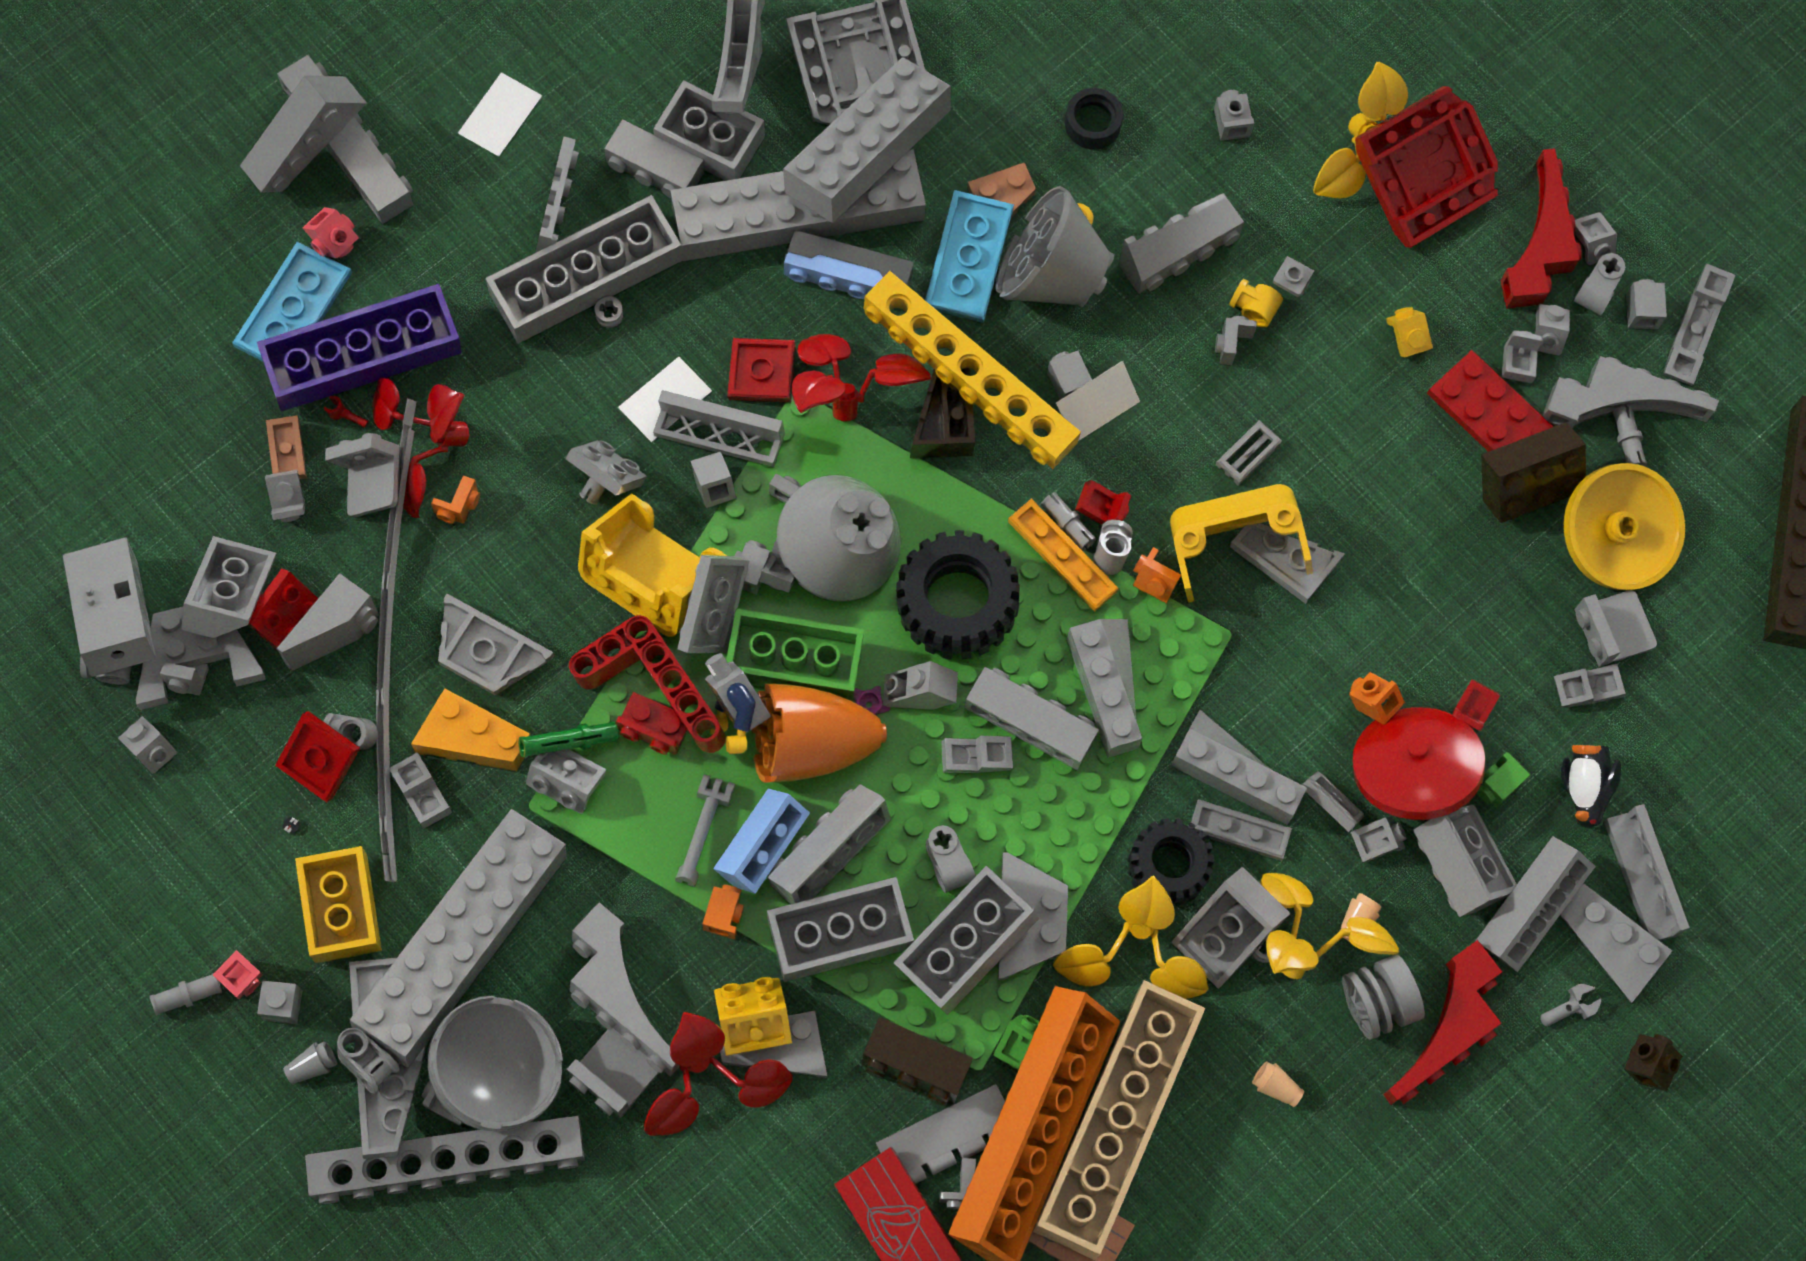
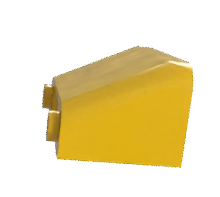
[578,493,727,637]

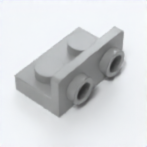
[526,749,606,814]

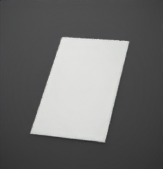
[458,72,542,156]
[618,357,712,442]
[1056,361,1140,441]

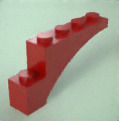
[1500,148,1582,309]
[1383,940,1502,1105]

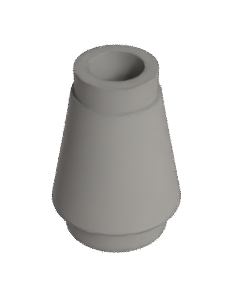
[283,1041,337,1085]

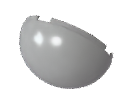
[428,996,563,1131]

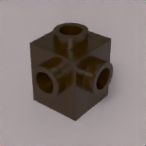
[1624,1034,1683,1091]

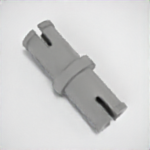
[1613,406,1647,467]
[1041,492,1097,551]
[150,973,222,1016]

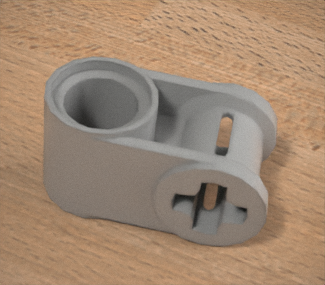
[1574,253,1626,316]
[925,825,976,893]
[337,1028,400,1094]

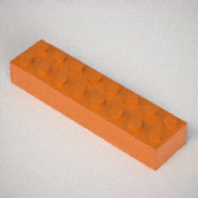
[948,986,1121,1261]

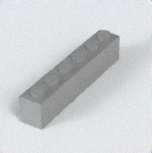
[277,55,413,224]

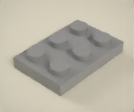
[677,555,750,653]

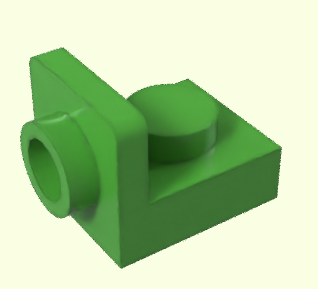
[993,1015,1040,1070]

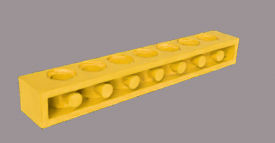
[863,271,1081,469]

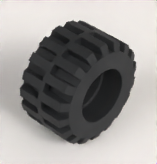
[1128,818,1214,906]

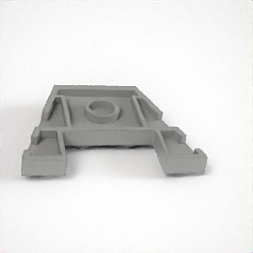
[136,607,266,710]

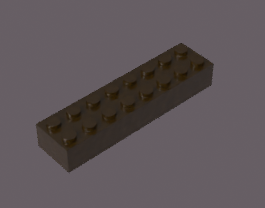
[1763,395,1806,649]

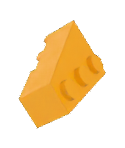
[411,688,530,771]

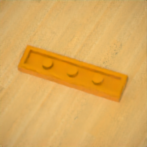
[1008,498,1119,612]

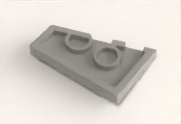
[1230,523,1345,604]
[720,1011,827,1078]

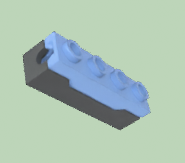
[784,230,914,299]

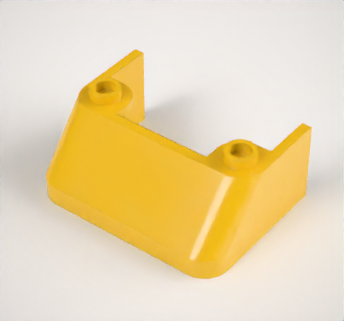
[1170,484,1313,603]

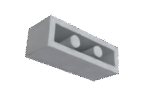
[604,119,704,198]

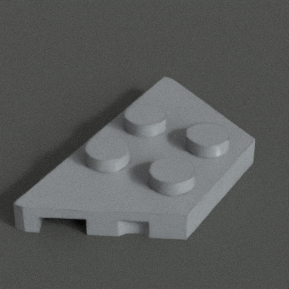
[438,594,554,695]
[998,852,1068,981]

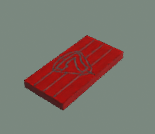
[834,1147,963,1261]

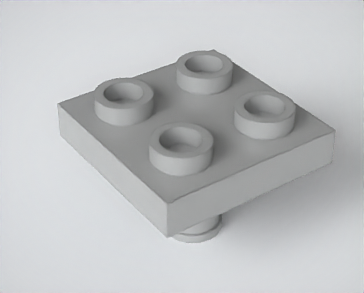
[566,440,647,504]

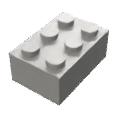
[653,80,765,181]

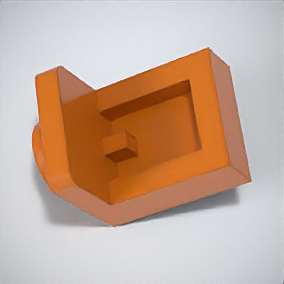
[431,476,480,524]
[1133,547,1181,604]

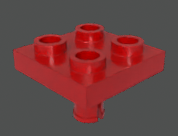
[248,569,318,651]

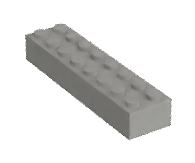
[670,149,926,261]
[350,809,566,1068]

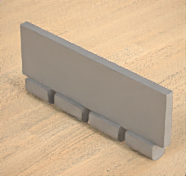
[876,1084,1005,1184]

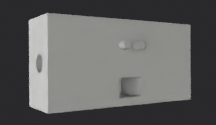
[63,537,156,677]

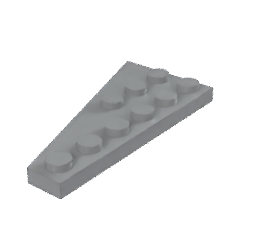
[349,958,428,1159]

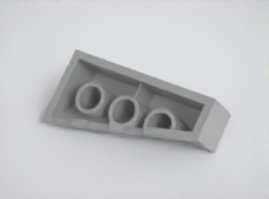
[1118,193,1244,294]
[1067,619,1142,758]
[1171,710,1307,825]

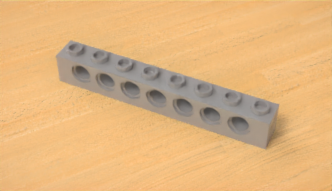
[305,1116,585,1204]

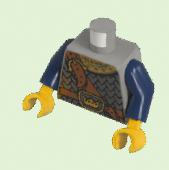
[705,653,771,754]

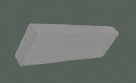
[1191,799,1292,861]

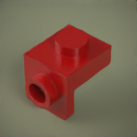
[1075,480,1131,525]
[1452,679,1500,731]

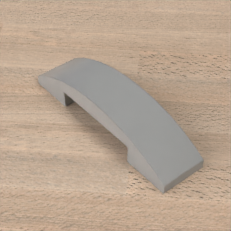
[1663,264,1736,386]

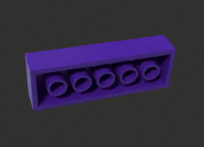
[257,284,462,412]

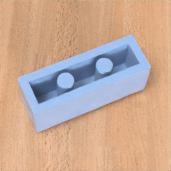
[713,788,810,894]

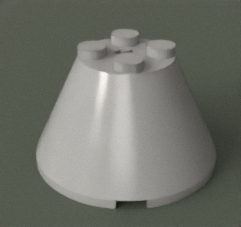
[996,186,1114,307]
[777,475,901,602]

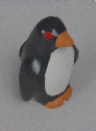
[1561,745,1621,828]

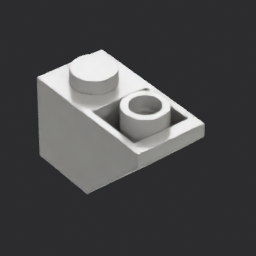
[883,661,958,709]

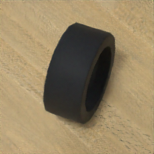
[1064,88,1124,150]

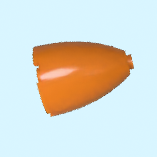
[752,684,887,783]

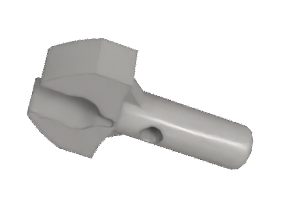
[1540,984,1601,1026]

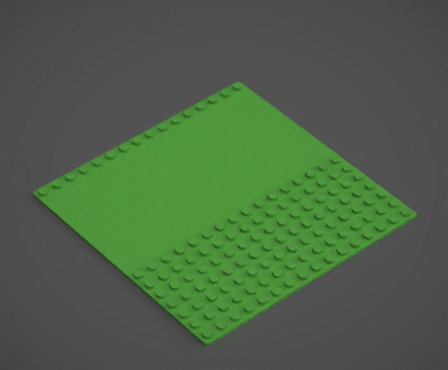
[529,394,1232,1072]

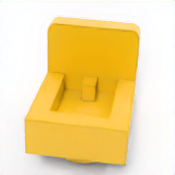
[1386,307,1433,358]

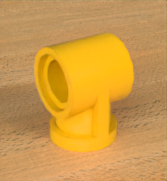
[1229,278,1283,328]

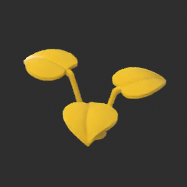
[1313,62,1408,199]
[1260,873,1400,979]
[1053,876,1209,999]

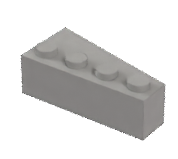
[240,76,367,192]

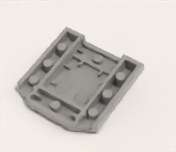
[786,0,925,125]

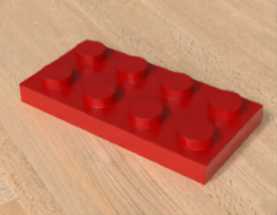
[1427,350,1553,452]

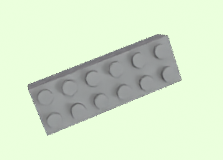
[783,57,951,223]
[485,195,683,343]

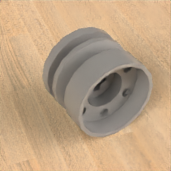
[1342,954,1425,1040]

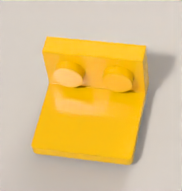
[714,977,792,1056]

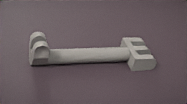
[675,774,735,887]

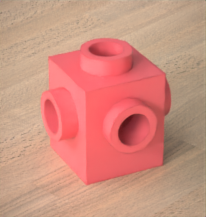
[303,207,359,258]

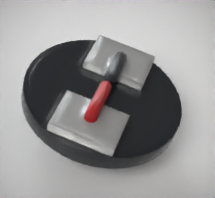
[283,817,300,834]

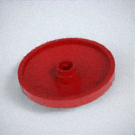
[1353,707,1485,820]

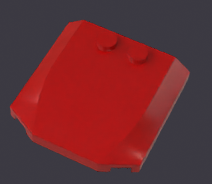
[1355,86,1498,247]

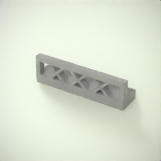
[653,390,785,467]
[1604,804,1690,941]

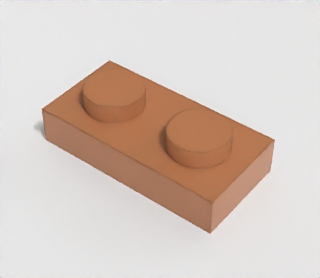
[266,415,307,479]

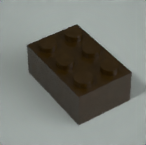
[1481,422,1586,523]
[862,1017,973,1106]

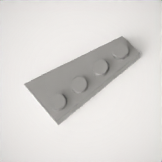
[535,137,579,253]
[1560,883,1672,1003]

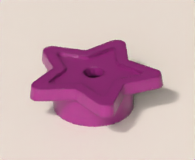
[854,686,891,716]

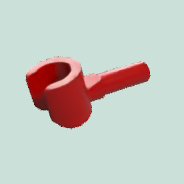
[323,396,369,428]

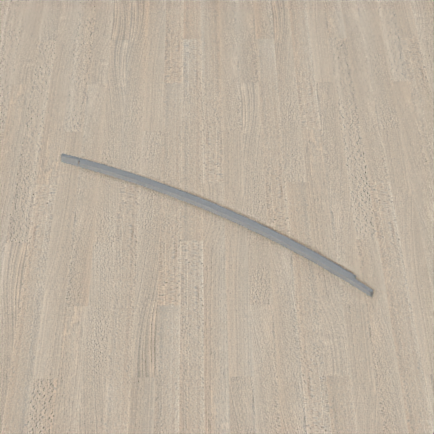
[376,398,417,882]

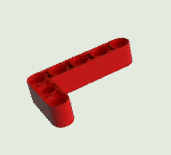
[569,615,726,753]

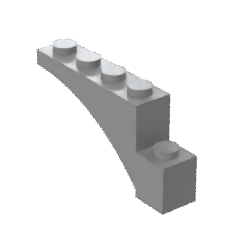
[712,0,765,115]
[1542,356,1719,428]
[570,902,680,1076]

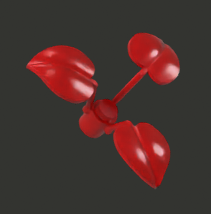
[792,334,931,421]
[372,377,469,518]
[644,1012,793,1136]

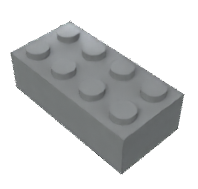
[894,866,1039,1015]
[767,877,914,982]

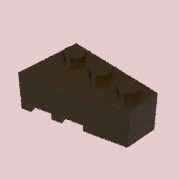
[910,355,975,458]

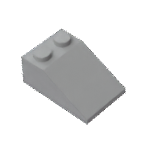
[277,573,379,671]
[1171,867,1291,989]

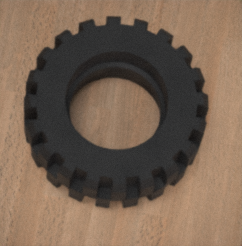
[896,530,1020,660]

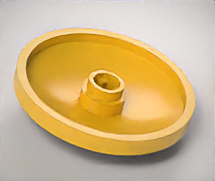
[1564,463,1685,590]

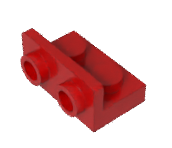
[616,692,688,755]

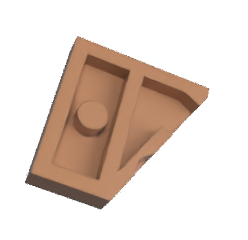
[967,163,1036,218]

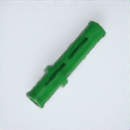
[518,721,619,758]

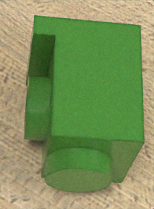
[1477,752,1530,808]

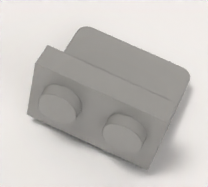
[325,433,399,517]
[1574,590,1657,667]
[567,1028,659,1118]

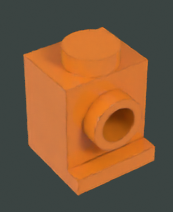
[1349,672,1405,725]
[702,885,744,940]

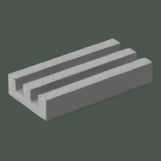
[1216,420,1282,486]
[1303,771,1365,832]

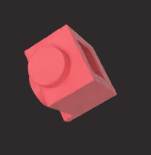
[213,950,263,1000]

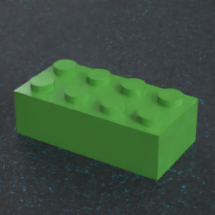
[726,608,864,702]

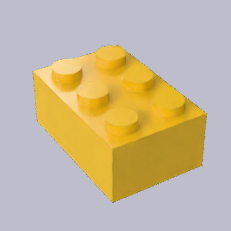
[295,846,382,963]

